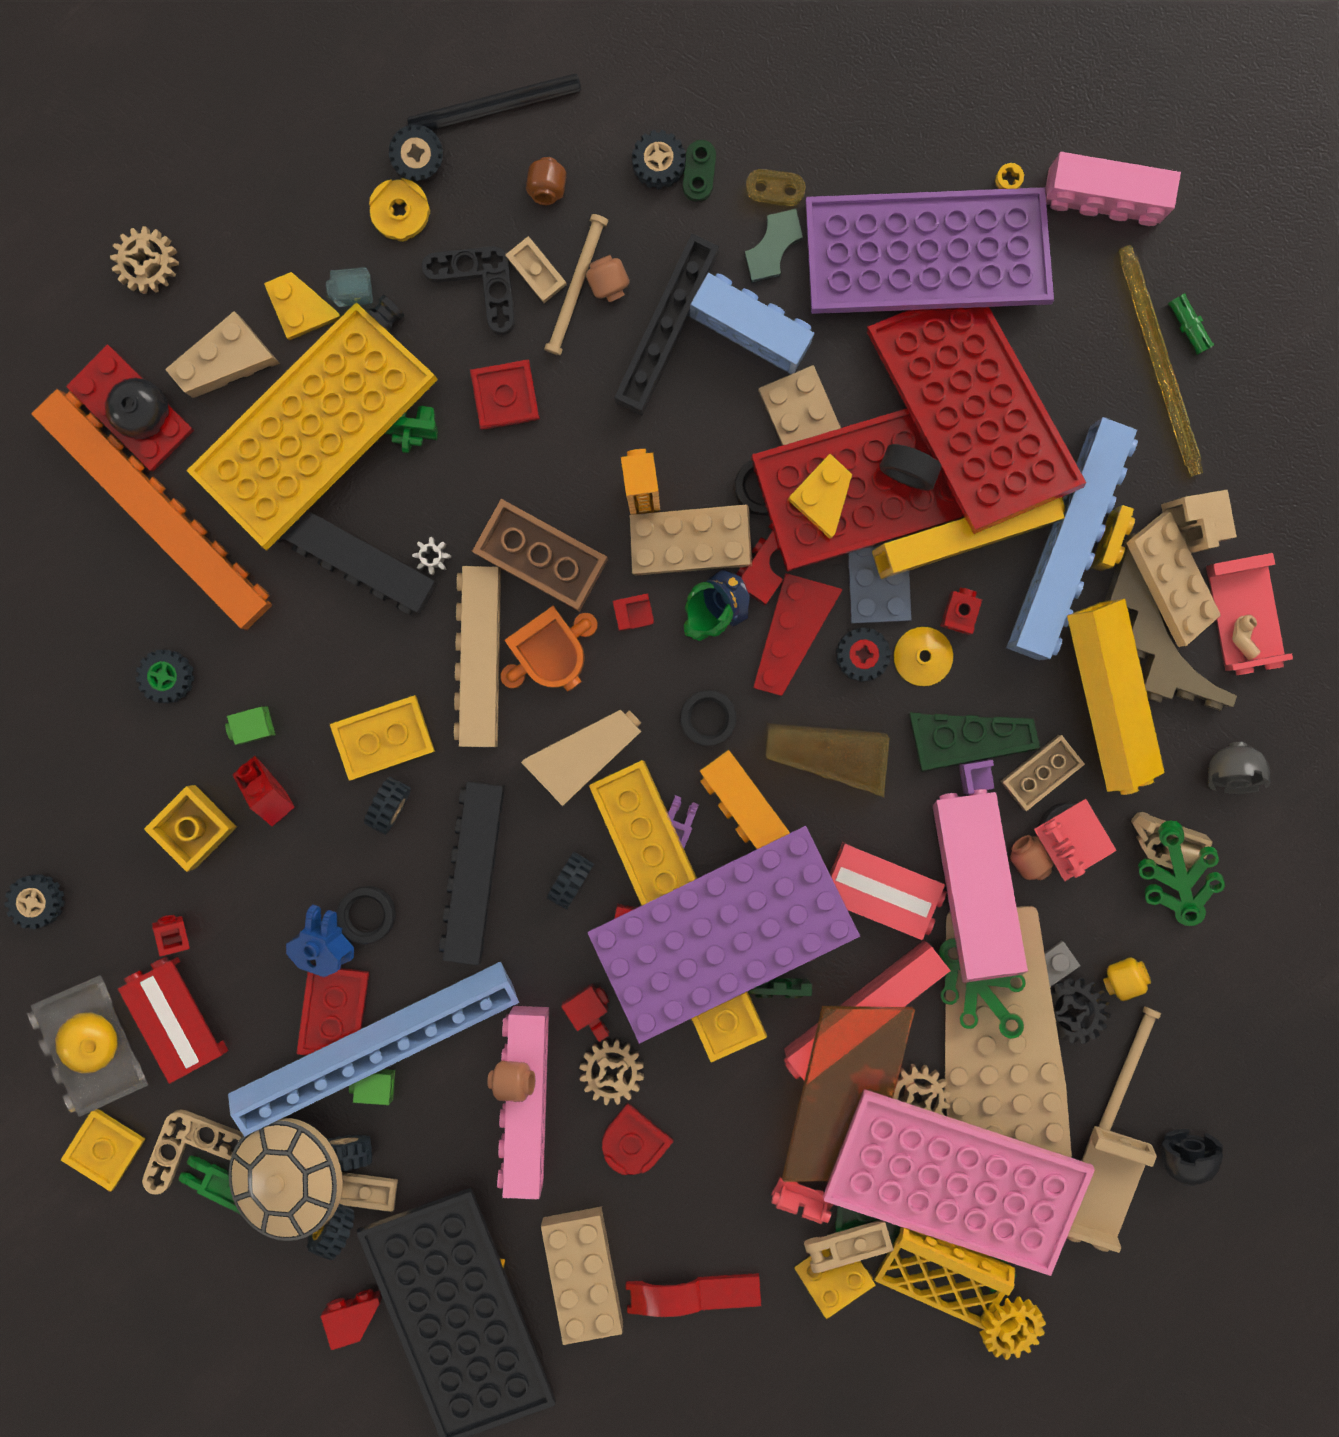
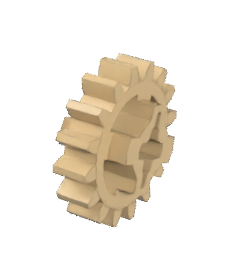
[110,226,179,294]
[579,1038,644,1105]
[886,1064,951,1116]

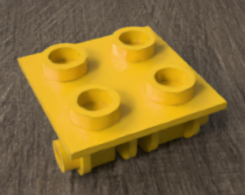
[794,1248,876,1319]

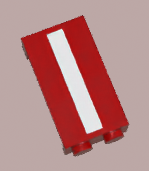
[118,956,228,1084]

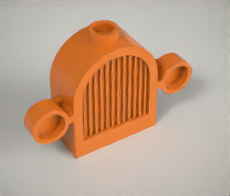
[501,606,598,692]

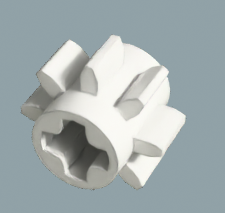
[412,537,451,575]

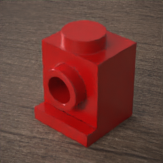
[940,587,982,635]
[152,915,190,957]

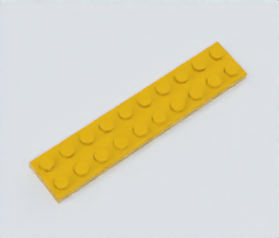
[589,760,767,1062]

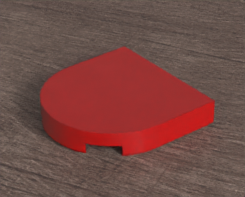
[602,1102,673,1175]

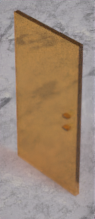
[782,1006,915,1182]

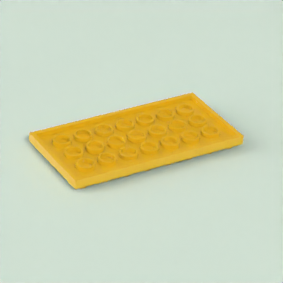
[186,302,438,551]

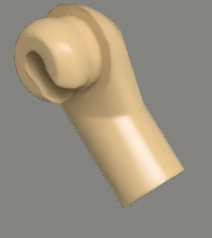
[1232,615,1261,661]

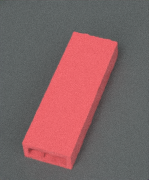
[784,940,950,1083]

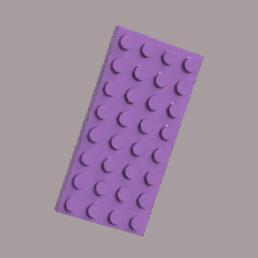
[805,187,1054,314]
[587,826,861,1044]

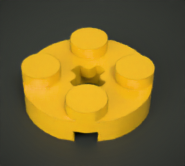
[369,178,430,242]

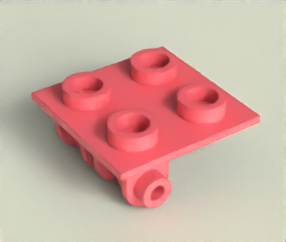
[1034,799,1117,881]

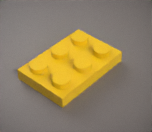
[330,695,435,781]

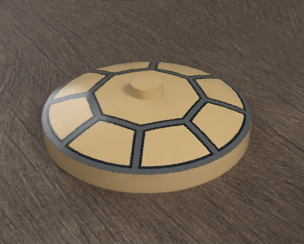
[229,1118,343,1241]

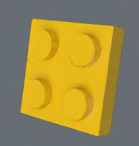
[1090,505,1135,571]
[61,1107,145,1192]

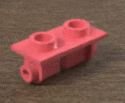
[771,1178,833,1224]

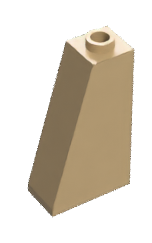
[521,710,642,806]

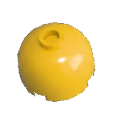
[55,1012,118,1074]

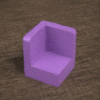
[959,759,995,795]

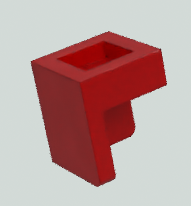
[613,593,654,632]

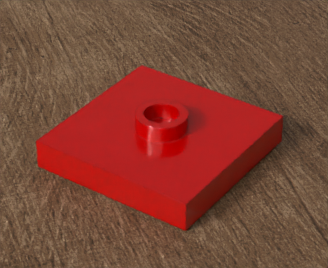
[470,359,540,430]

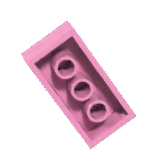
[1045,152,1181,226]

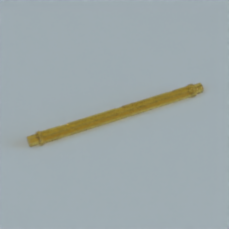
[1119,245,1204,477]

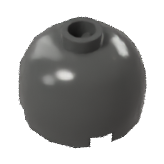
[1208,742,1270,794]

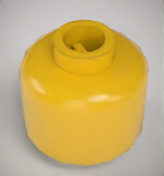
[1103,957,1151,1001]

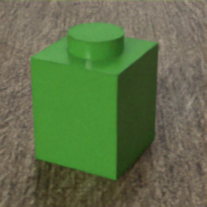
[225,706,276,745]
[349,1069,395,1105]

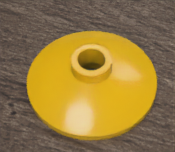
[894,627,953,686]

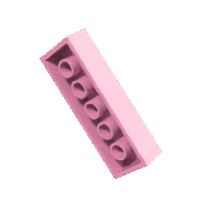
[497,1006,549,1199]

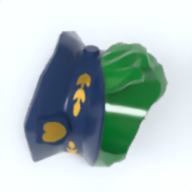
[684,570,750,641]

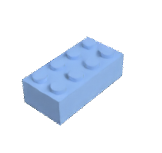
[690,273,814,374]

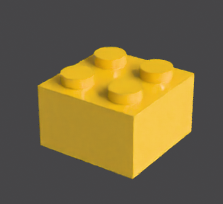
[144,785,237,872]

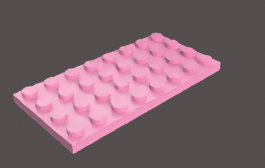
[823,1089,1095,1276]

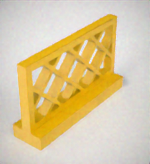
[874,1227,1015,1329]

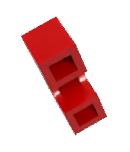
[736,523,783,606]

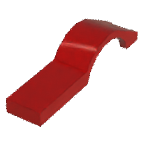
[626,1273,761,1317]

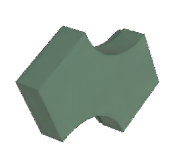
[745,209,803,283]

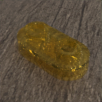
[746,169,806,206]

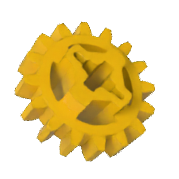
[980,1297,1046,1360]

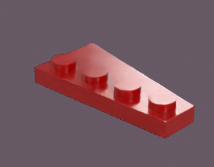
[753,573,843,696]

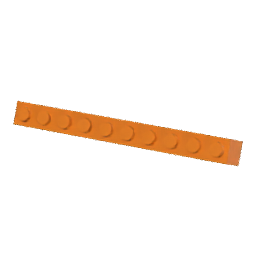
[31,389,272,630]

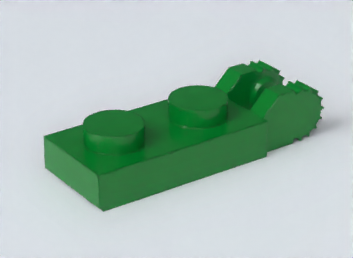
[178,1155,240,1214]

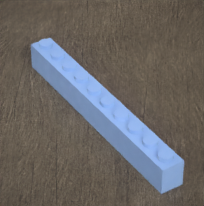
[228,961,519,1137]

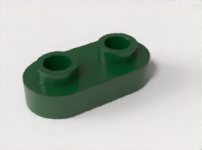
[683,140,716,202]

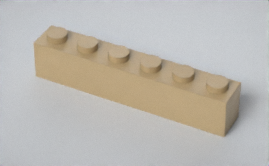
[454,566,501,747]

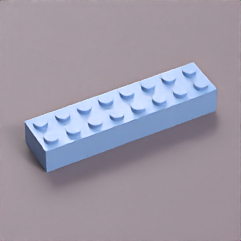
[1006,417,1138,661]

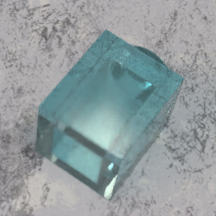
[326,267,373,307]

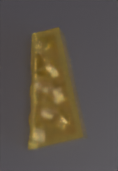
[765,723,890,797]

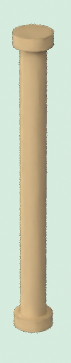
[544,214,608,356]
[1098,1006,1161,1131]

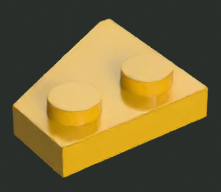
[264,272,341,340]
[788,454,852,539]

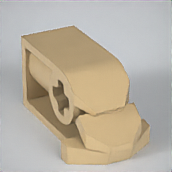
[1131,812,1212,872]

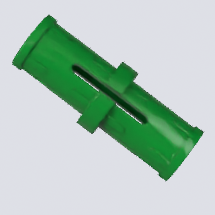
[1168,293,1214,355]

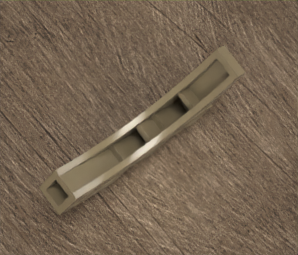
[1104,533,1237,711]

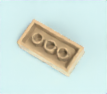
[1000,735,1085,811]

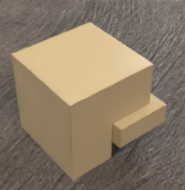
[1161,490,1237,554]

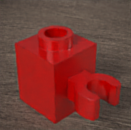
[561,983,610,1042]

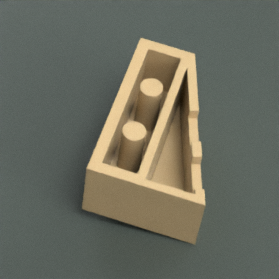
[165,311,280,398]

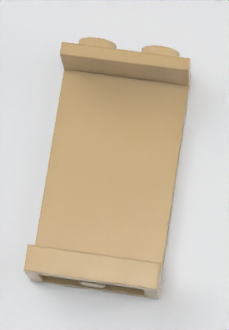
[1067,1126,1157,1253]

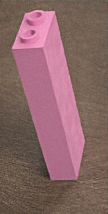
[933,789,1028,983]

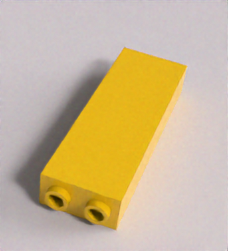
[872,497,1065,579]
[1067,599,1165,795]

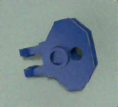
[286,905,354,977]

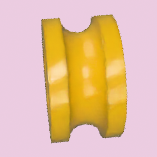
[995,163,1024,189]

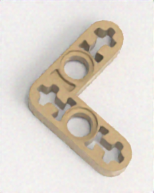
[142,1109,243,1195]

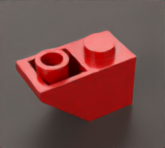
[232,756,295,826]
[321,1289,383,1350]

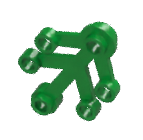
[1138,820,1225,926]
[939,938,1026,1039]

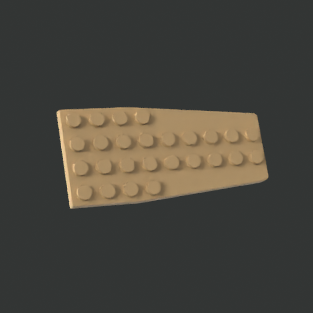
[945,906,1072,1158]

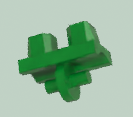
[385,406,438,453]

